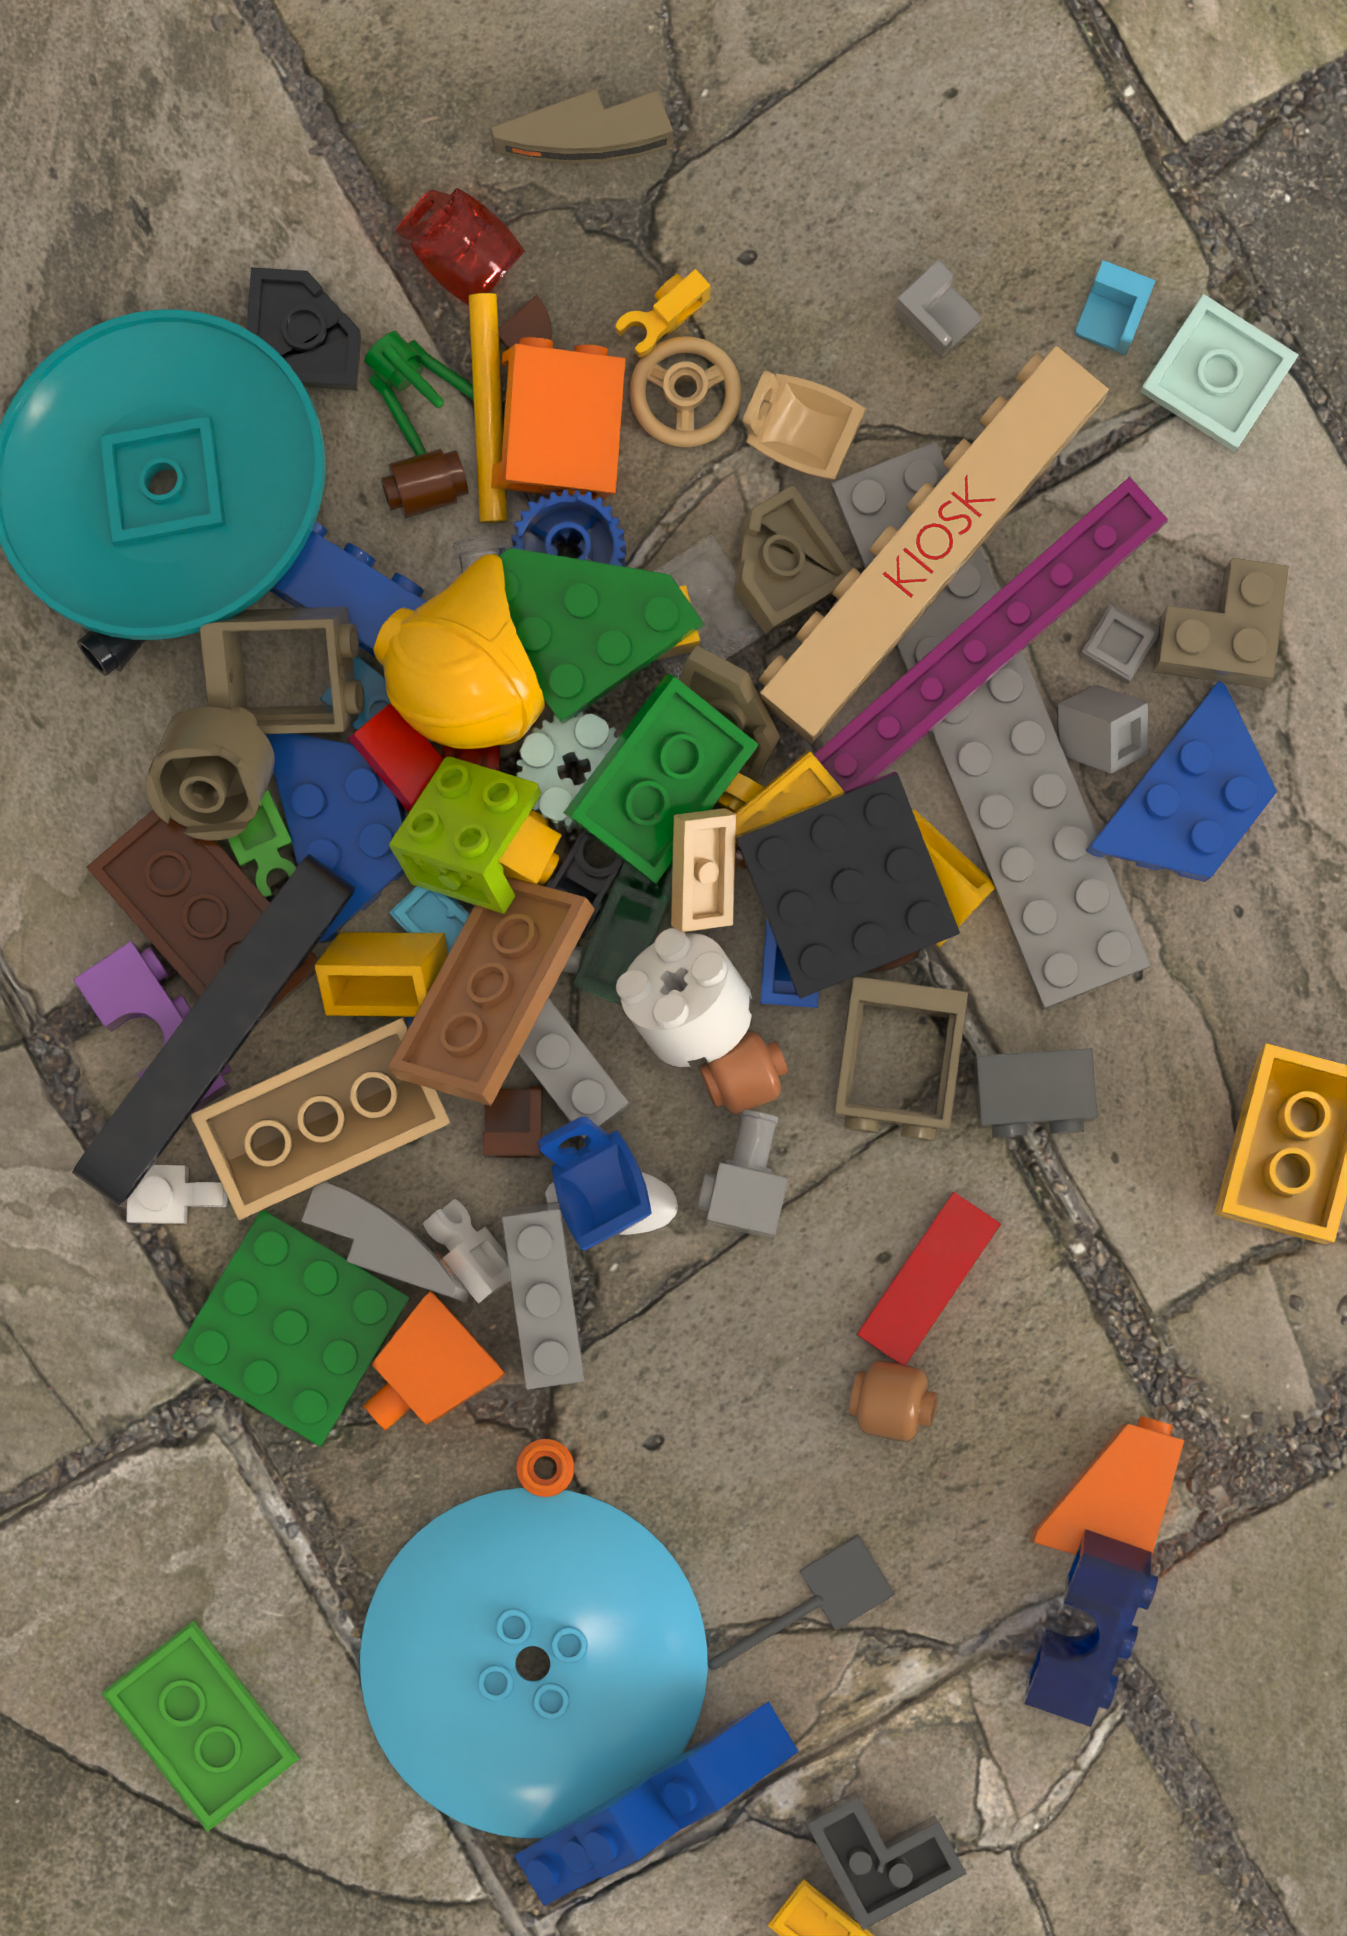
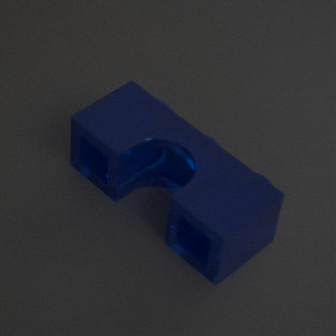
[1025,1529,1158,1727]

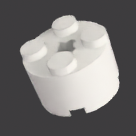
[616,928,752,1067]

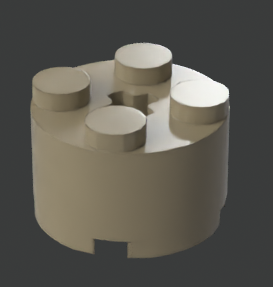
[145,707,275,840]

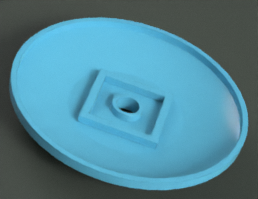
[360,1487,708,1838]

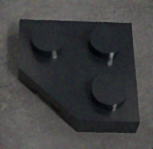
[246,267,361,390]

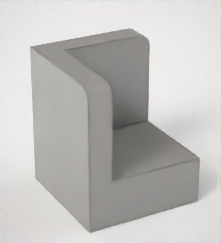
[895,259,981,359]
[1058,685,1148,774]

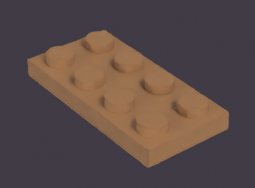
[388,876,595,1106]

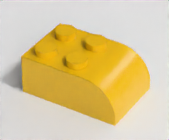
[1214,1043,1347,1245]

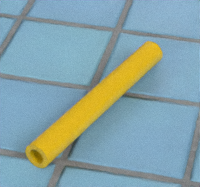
[468,293,508,523]

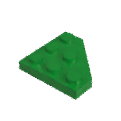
[499,548,705,724]

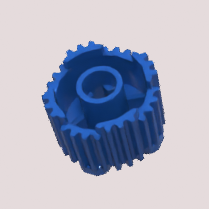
[511,490,626,567]

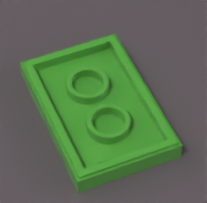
[101,1620,301,1832]

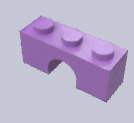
[73,941,232,1116]

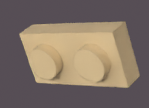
[671,808,736,932]

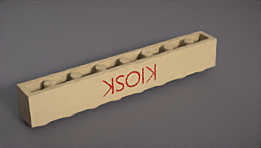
[758,346,1109,745]

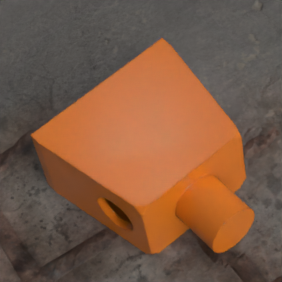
[363,1291,507,1431]

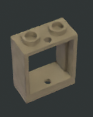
[200,606,364,734]
[833,976,968,1141]

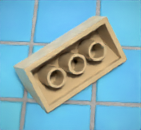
[191,1018,451,1220]

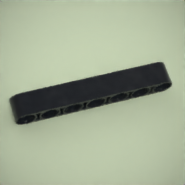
[72,854,356,1207]

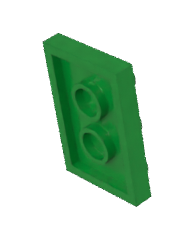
[563,674,759,883]

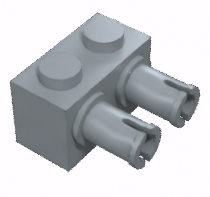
[698,1109,788,1240]

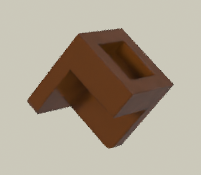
[483,1086,543,1158]

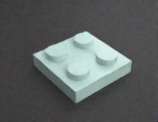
[1140,294,1299,453]

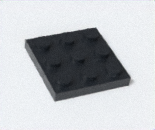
[735,772,960,999]

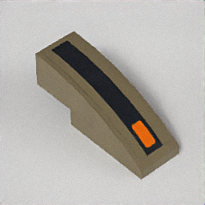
[490,89,673,164]

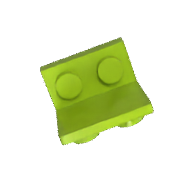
[389,757,542,914]

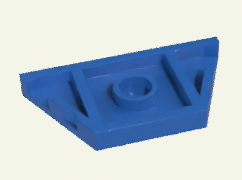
[1086,681,1277,882]
[265,733,406,944]

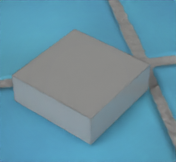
[1080,604,1159,684]

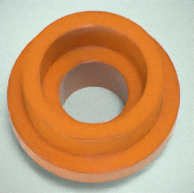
[516,1439,574,1497]

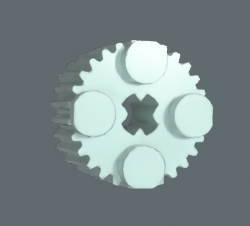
[517,712,619,834]

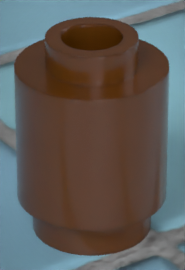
[381,449,469,519]

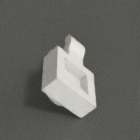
[127,1165,228,1224]

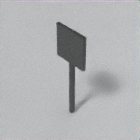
[708,1535,895,1670]

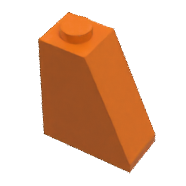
[1030,1416,1185,1576]

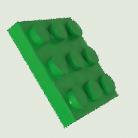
[172,1210,411,1447]

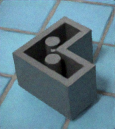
[805,1791,967,1930]

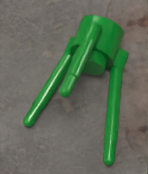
[364,331,504,456]

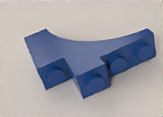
[514,1701,799,1906]

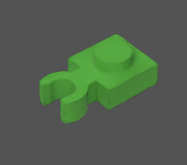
[228,790,296,900]

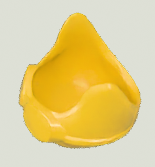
[374,554,545,749]

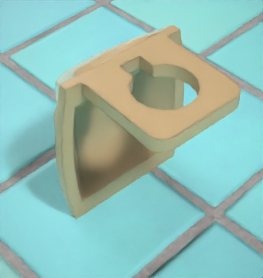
[743,370,867,480]

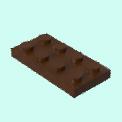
[86,810,319,1021]

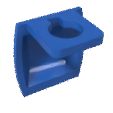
[537,1117,652,1251]

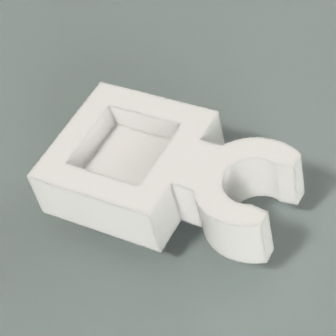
[423,1199,511,1304]

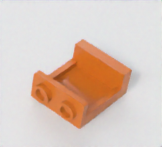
[491,337,626,500]

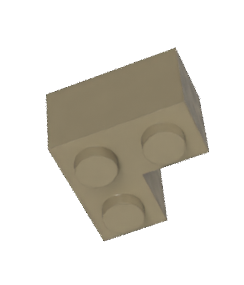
[1153,558,1289,689]

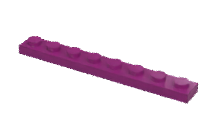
[814,476,1168,792]

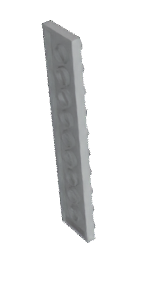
[831,441,1151,1010]

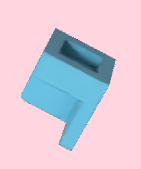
[1075,260,1156,356]

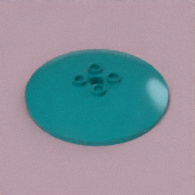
[0,309,326,640]

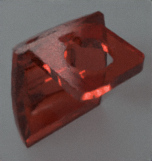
[396,188,525,306]

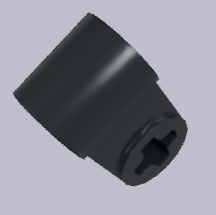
[546,830,625,939]

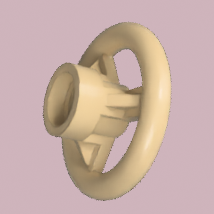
[629,336,742,447]

